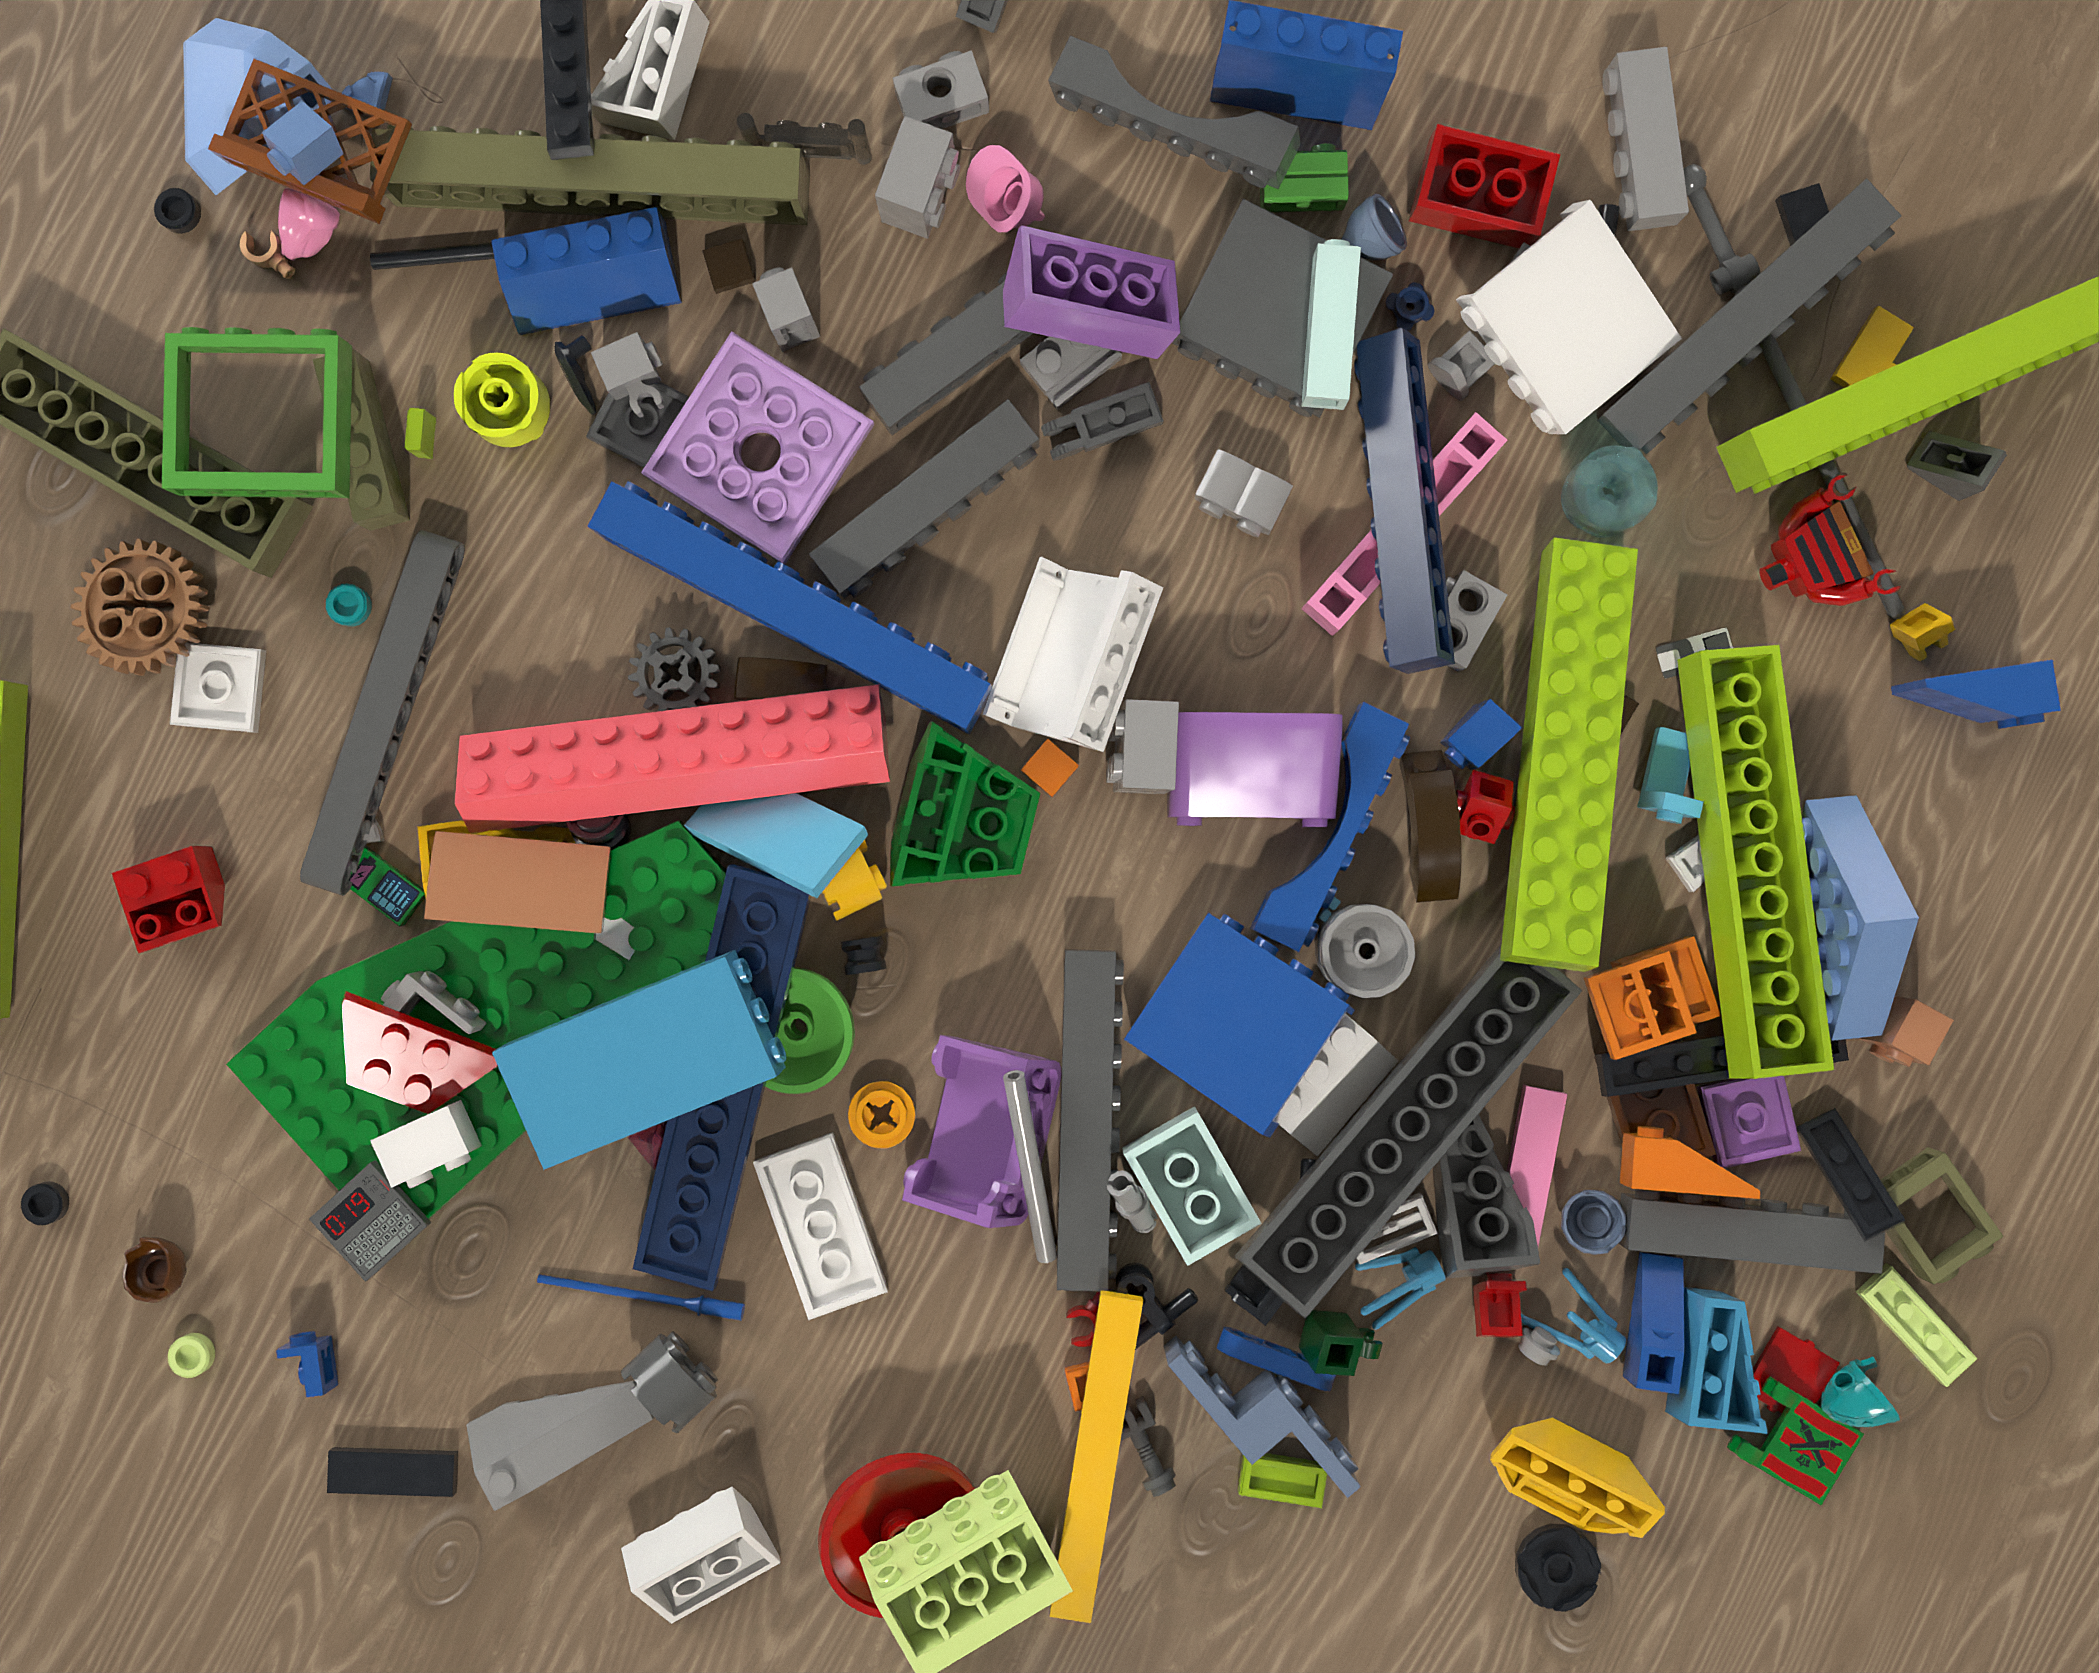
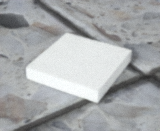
[170,643,266,733]

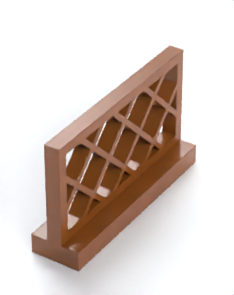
[208,58,412,224]

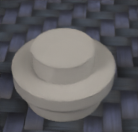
[1518,1327,1560,1366]

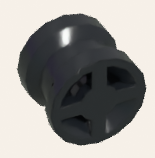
[841,936,887,975]

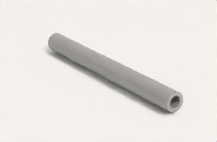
[1003,1070,1057,1263]

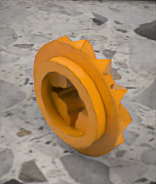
[848,1081,915,1148]

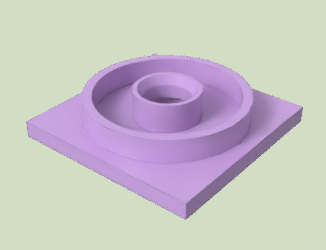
[641,331,874,564]

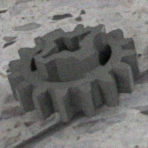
[628,627,721,711]

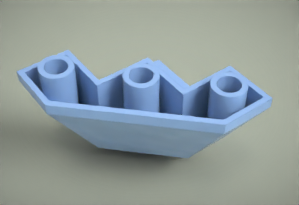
[183,18,333,195]

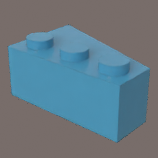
[1665,1287,1767,1434]

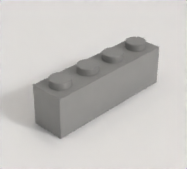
[1602,47,1689,231]

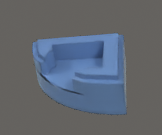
[342,72,393,111]

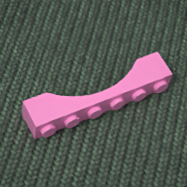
[1301,412,1507,636]

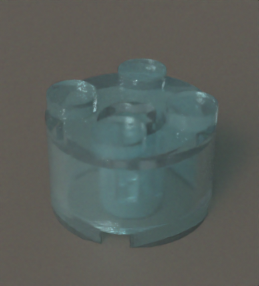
[1561,445,1658,538]

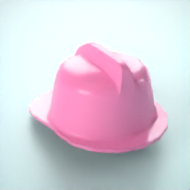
[966,145,1045,232]

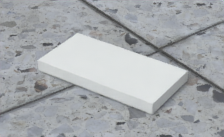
[753,1132,889,1320]

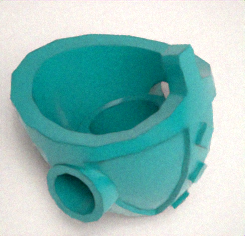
[1821,1357,1900,1427]

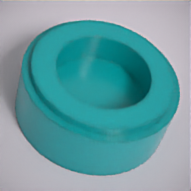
[326,583,372,627]

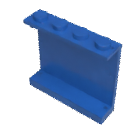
[1210,0,1403,130]
[1124,913,1355,1138]

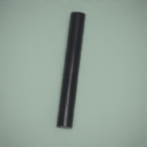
[370,242,495,270]

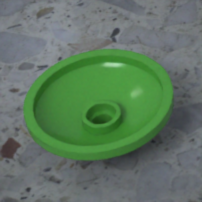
[765,967,855,1094]

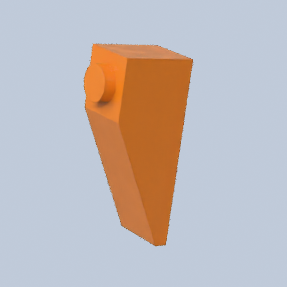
[1620,1126,1760,1199]

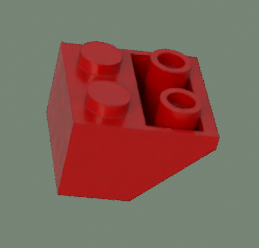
[111,846,225,954]

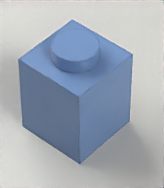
[262,101,344,185]

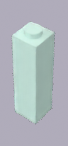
[1301,239,1361,410]

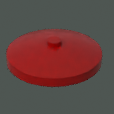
[818,1453,976,1618]

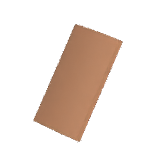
[424,831,611,933]

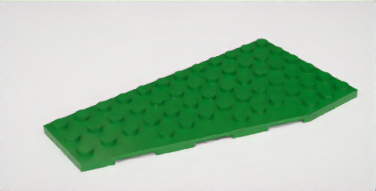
[226,821,726,1220]

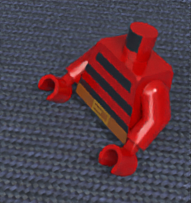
[1759,473,1901,606]

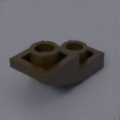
[734,657,827,701]

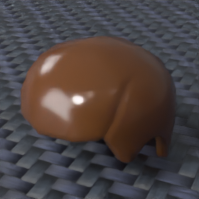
[122,1237,187,1303]

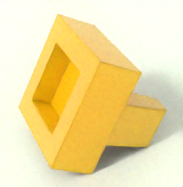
[1890,603,1955,661]

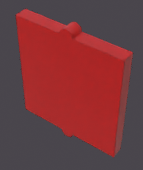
[1753,1326,1840,1413]

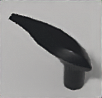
[554,335,597,415]

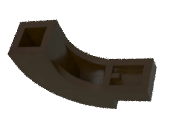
[1399,750,1462,903]

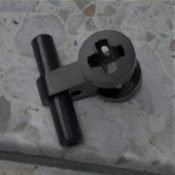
[1116,1263,1198,1350]

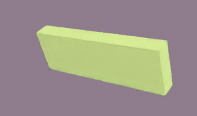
[1855,1263,1977,1387]

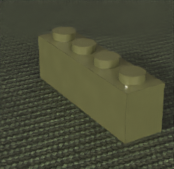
[312,349,410,531]

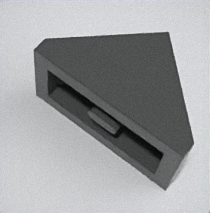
[1907,431,2007,501]

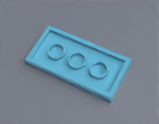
[685,793,868,898]

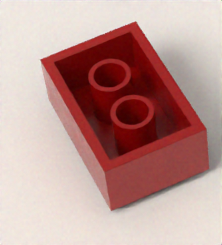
[1409,124,1561,248]

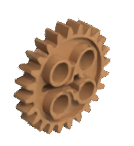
[71,539,210,676]

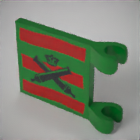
[1727,1377,1864,1505]

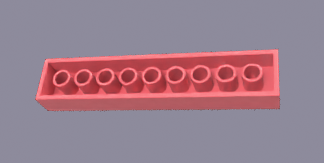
[455,684,890,833]

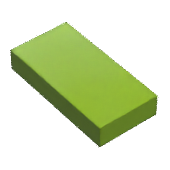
[1238,1453,1327,1508]

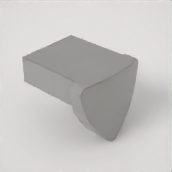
[1427,330,1495,401]

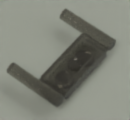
[737,113,872,165]

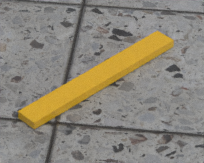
[1049,1290,1143,1623]

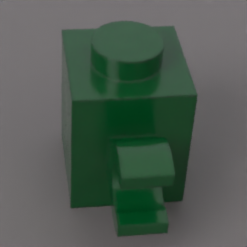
[1299,1310,1383,1376]

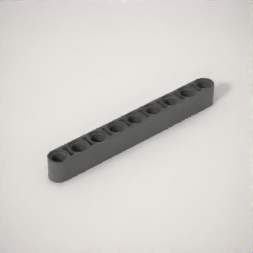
[300,530,465,896]

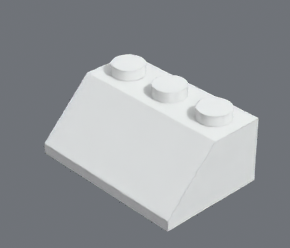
[1275,1014,1398,1156]
[621,1486,781,1624]

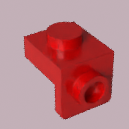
[1473,1273,1527,1337]

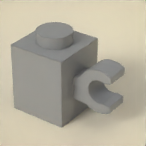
[591,332,665,418]

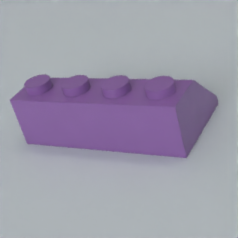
[1003,225,1180,359]

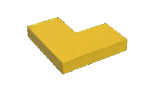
[1830,306,1914,388]

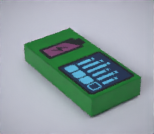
[349,846,426,927]

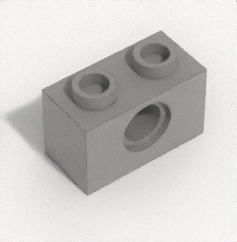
[892,50,989,129]

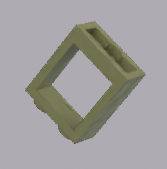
[1881,1147,2004,1285]

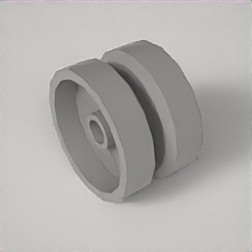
[1315,904,1415,998]

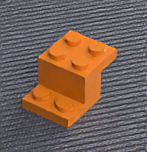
[1584,936,1721,1060]

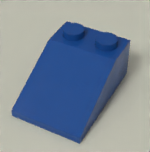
[1891,660,2061,729]

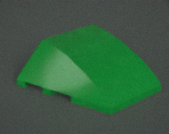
[890,721,1041,887]

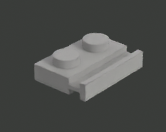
[1020,336,1122,410]

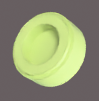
[168,1333,215,1378]

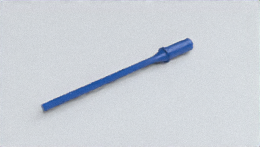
[537,1274,745,1321]

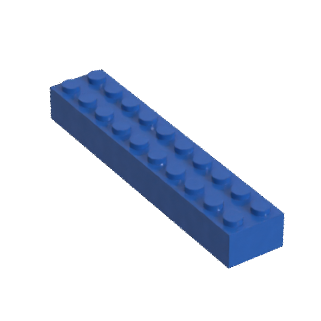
[587,481,992,735]

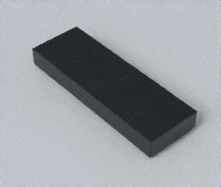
[1796,1108,1905,1242]
[327,1447,458,1497]

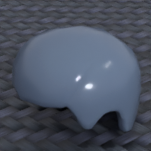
[1561,1190,1626,1255]

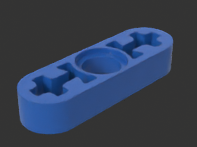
[1216,1327,1336,1392]

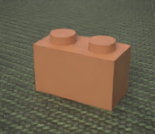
[1859,996,1954,1067]

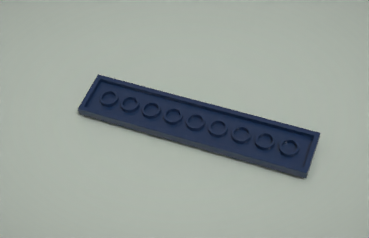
[632,864,811,1291]

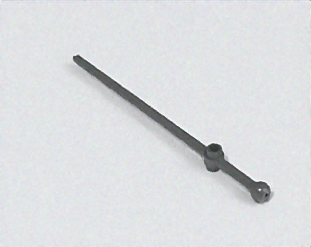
[1683,164,1905,619]

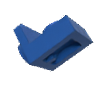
[276,1331,339,1397]

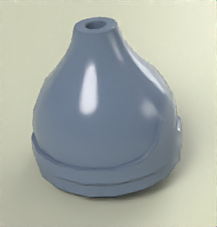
[1341,194,1407,261]

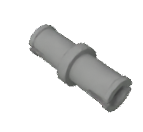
[1107,1171,1157,1233]

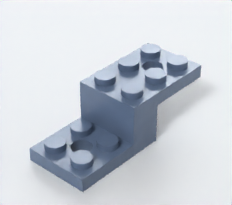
[1164,1336,1361,1498]

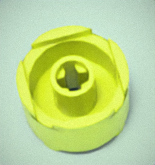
[454,353,550,447]

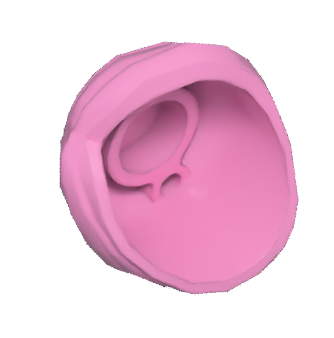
[278,188,340,261]

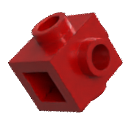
[1456,770,1515,844]

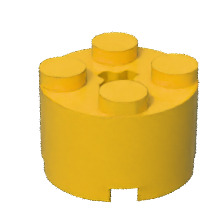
[822,840,887,921]

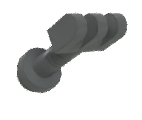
[1121,1396,1176,1497]

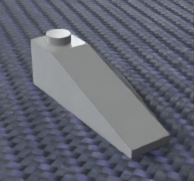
[466,1380,654,1511]

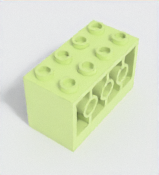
[859,1470,1073,1673]

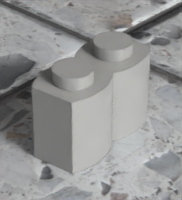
[1195,449,1293,537]

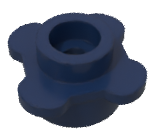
[1385,282,1435,331]

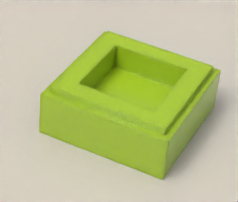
[404,408,436,459]

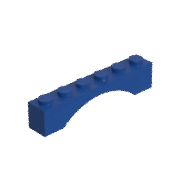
[1250,702,1410,952]

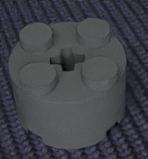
[621,1331,718,1433]

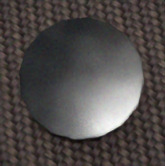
[1515,1523,1601,1612]

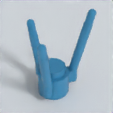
[1355,1247,1446,1330]
[1521,1268,1626,1364]

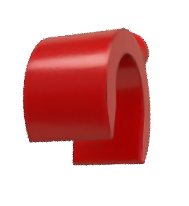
[1066,1291,1100,1347]

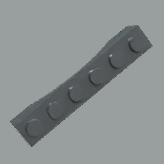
[1048,36,1301,189]

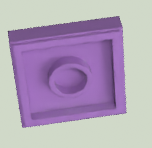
[1697,1076,1801,1168]

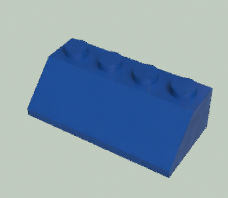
[491,207,682,335]

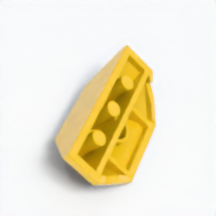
[1490,1417,1665,1538]

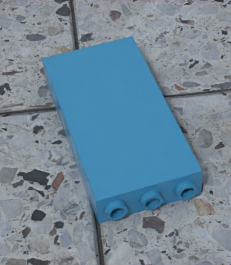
[492,950,786,1170]

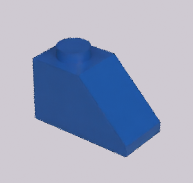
[1440,699,1522,770]

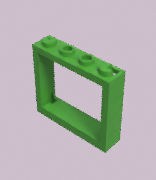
[162,327,352,498]

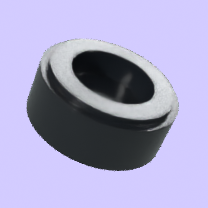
[154,188,201,234]
[21,1181,69,1225]

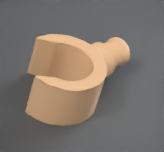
[240,230,295,279]

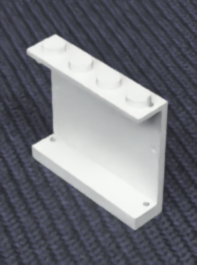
[1456,200,1682,434]
[983,557,1163,752]

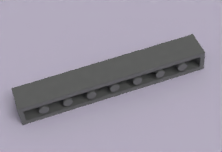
[1597,178,1902,457]
[1057,949,1124,1291]

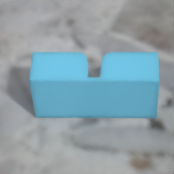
[1318,897,1341,922]

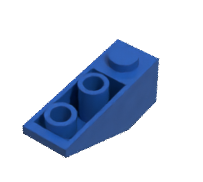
[1622,1252,1685,1394]

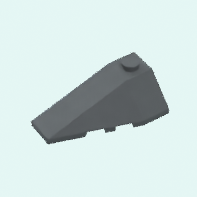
[1433,1114,1540,1279]

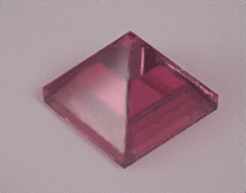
[628,1121,667,1170]

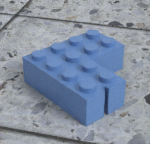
[1802,795,1919,1041]

